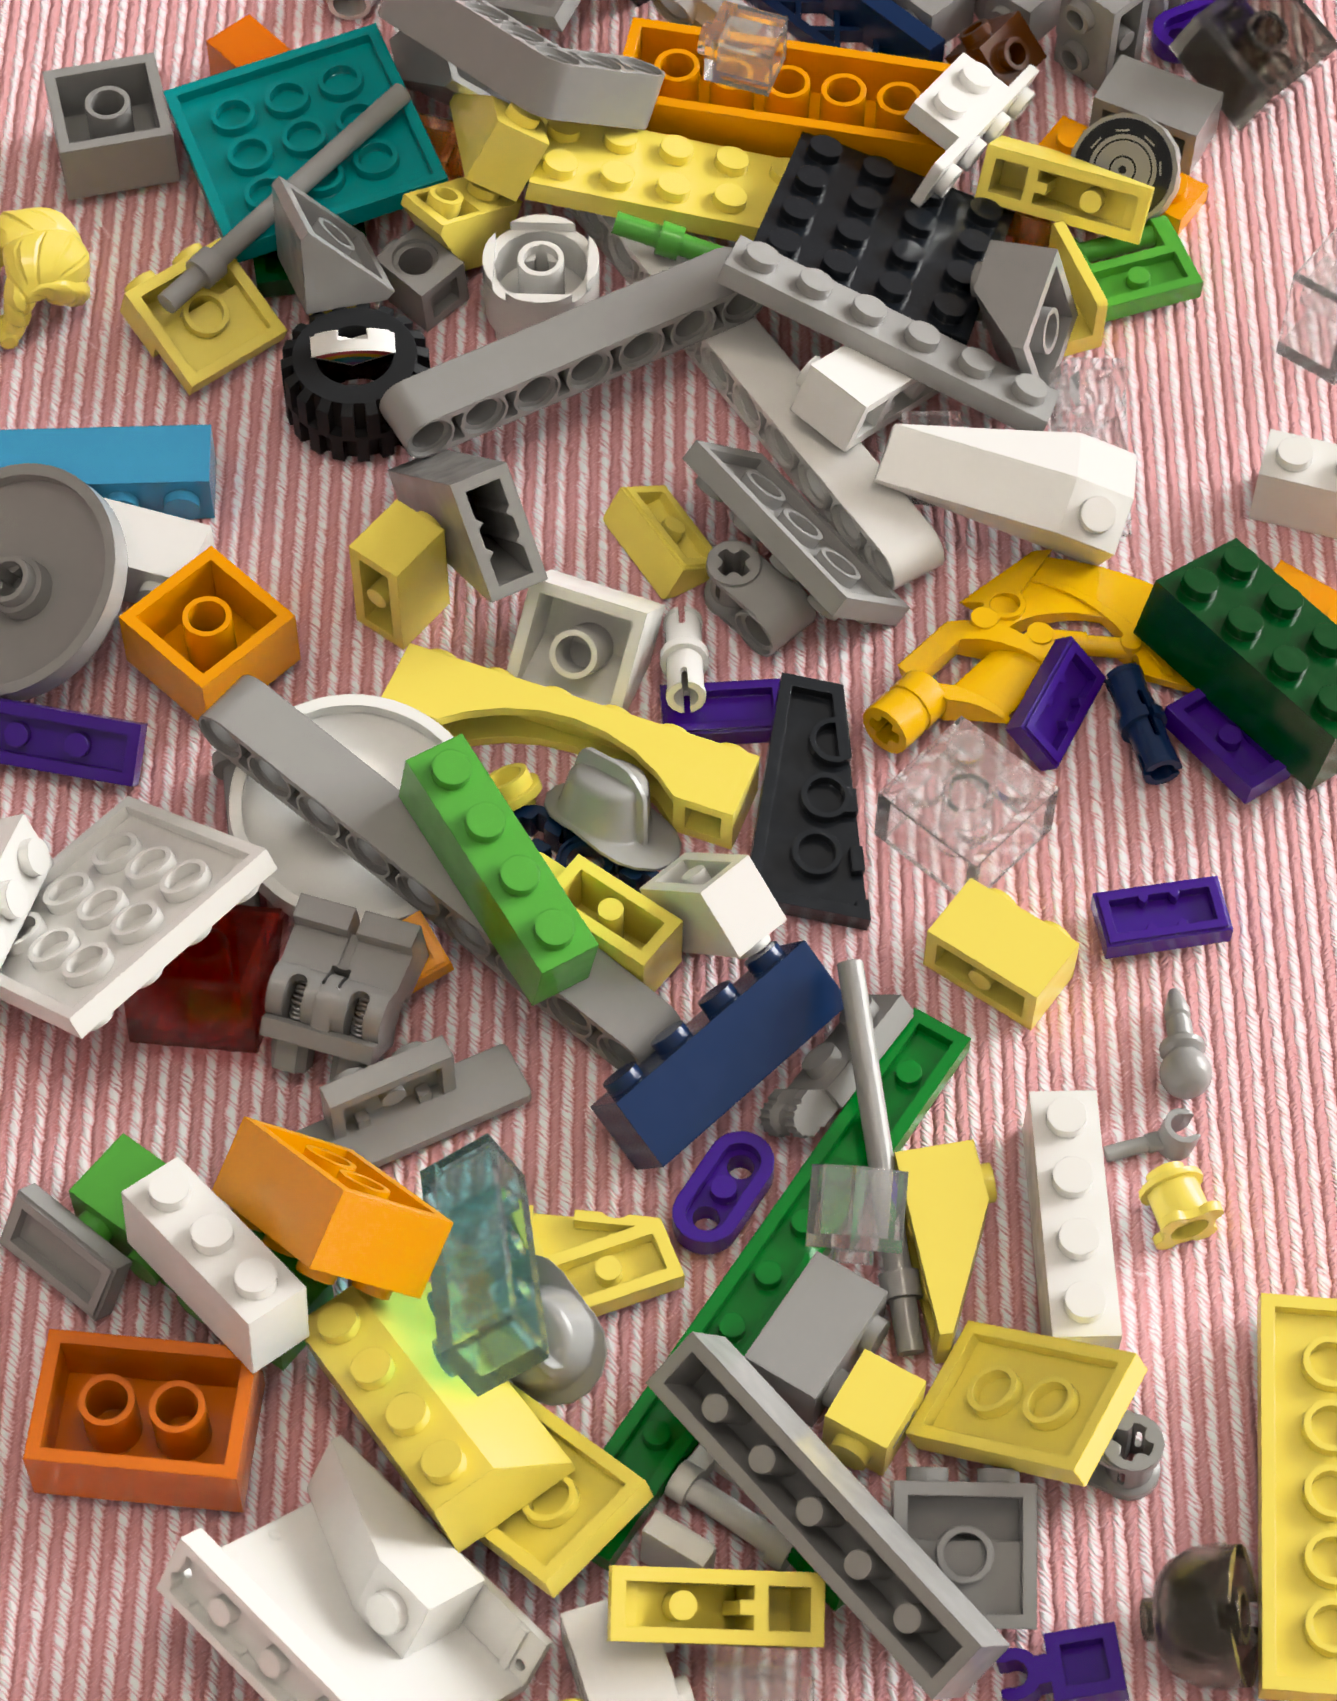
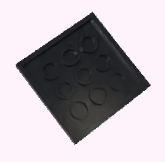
[754,132,1015,346]

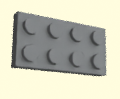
[682,440,910,626]

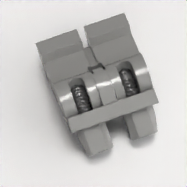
[259,893,429,1081]

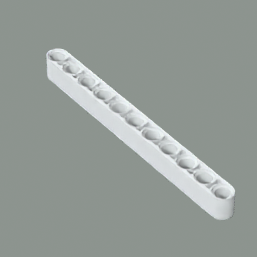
[566,208,945,590]

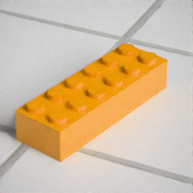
[622,17,951,177]

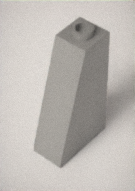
[387,450,548,602]

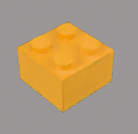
[118,546,301,721]

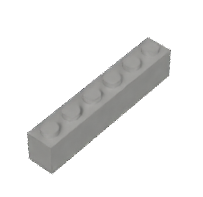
[646,1331,1011,1700]

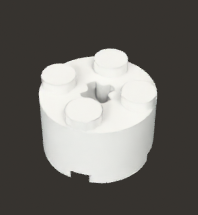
[482,214,600,340]

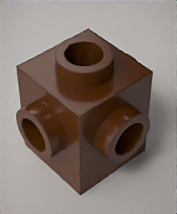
[945,10,1047,86]

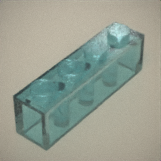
[420,1133,550,1397]

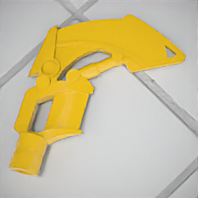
[863,549,1196,754]

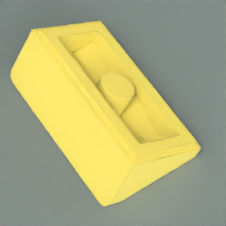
[603,485,713,599]

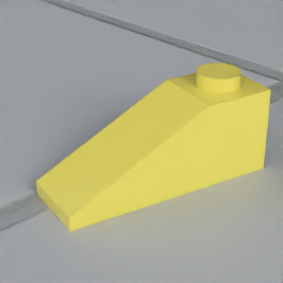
[449,94,549,202]
[974,135,1155,245]
[894,1139,997,1364]
[607,1565,825,1648]

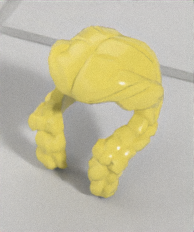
[0,207,90,349]

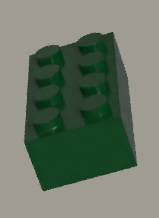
[1133,538,1337,790]

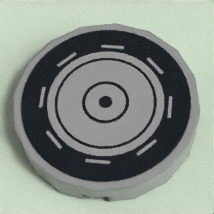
[1071,112,1182,223]

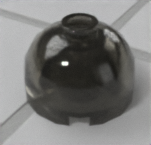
[1140,1542,1258,1691]

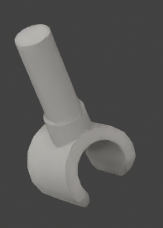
[1103,1108,1201,1162]

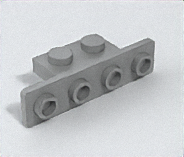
[295,1035,531,1168]

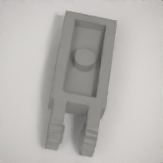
[759,995,914,1139]

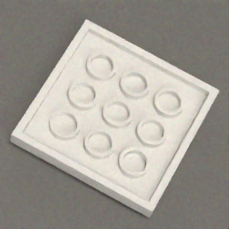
[0,796,278,1039]

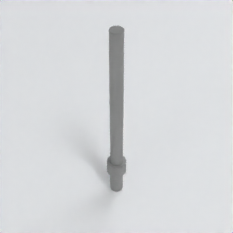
[157,83,411,313]
[837,959,925,1357]

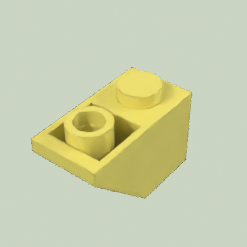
[401,177,522,271]

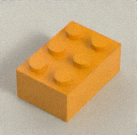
[212,1116,454,1300]

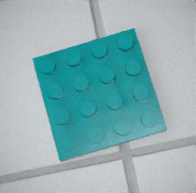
[163,23,448,263]

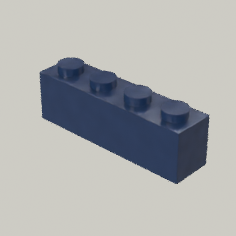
[590,940,844,1170]

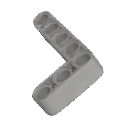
[378,0,666,130]

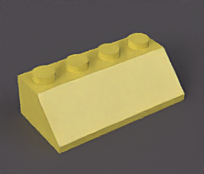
[304,1282,576,1553]

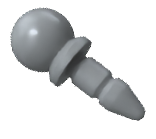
[1159,988,1213,1099]

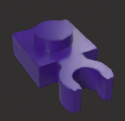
[996,1621,1129,1701]

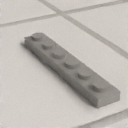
[716,235,1060,431]

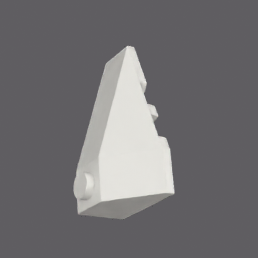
[873,424,1137,566]

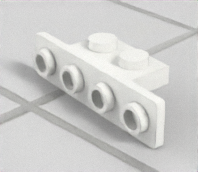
[904,52,1040,208]

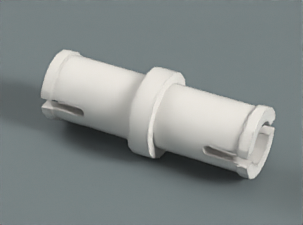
[660,606,709,713]

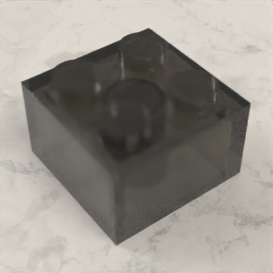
[1168,0,1337,131]

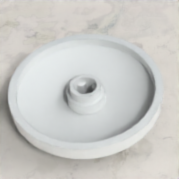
[228,694,453,922]

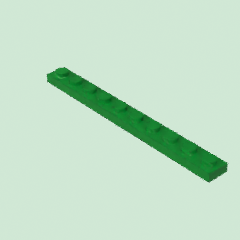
[591,1007,971,1572]

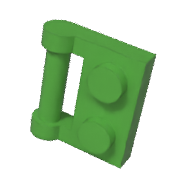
[1074,215,1203,322]

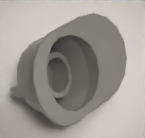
[544,747,682,871]
[475,1253,608,1406]

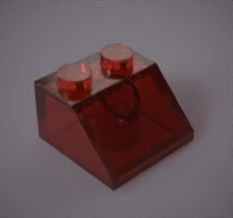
[124,905,283,1054]

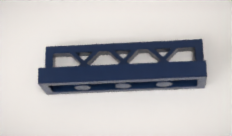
[746,0,945,63]

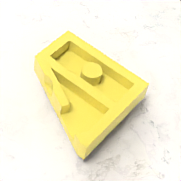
[511,1204,685,1317]

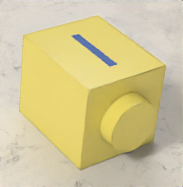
[822,1349,927,1477]

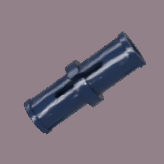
[1104,663,1182,785]

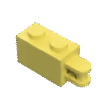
[539,852,683,992]

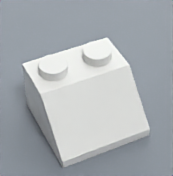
[507,569,666,711]

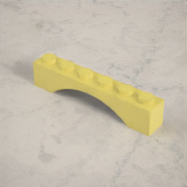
[382,643,760,850]

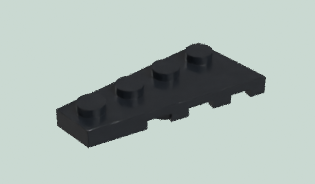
[750,673,871,931]

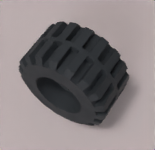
[281,303,430,462]

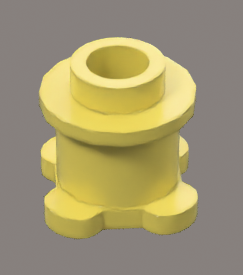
[1139,1161,1224,1250]

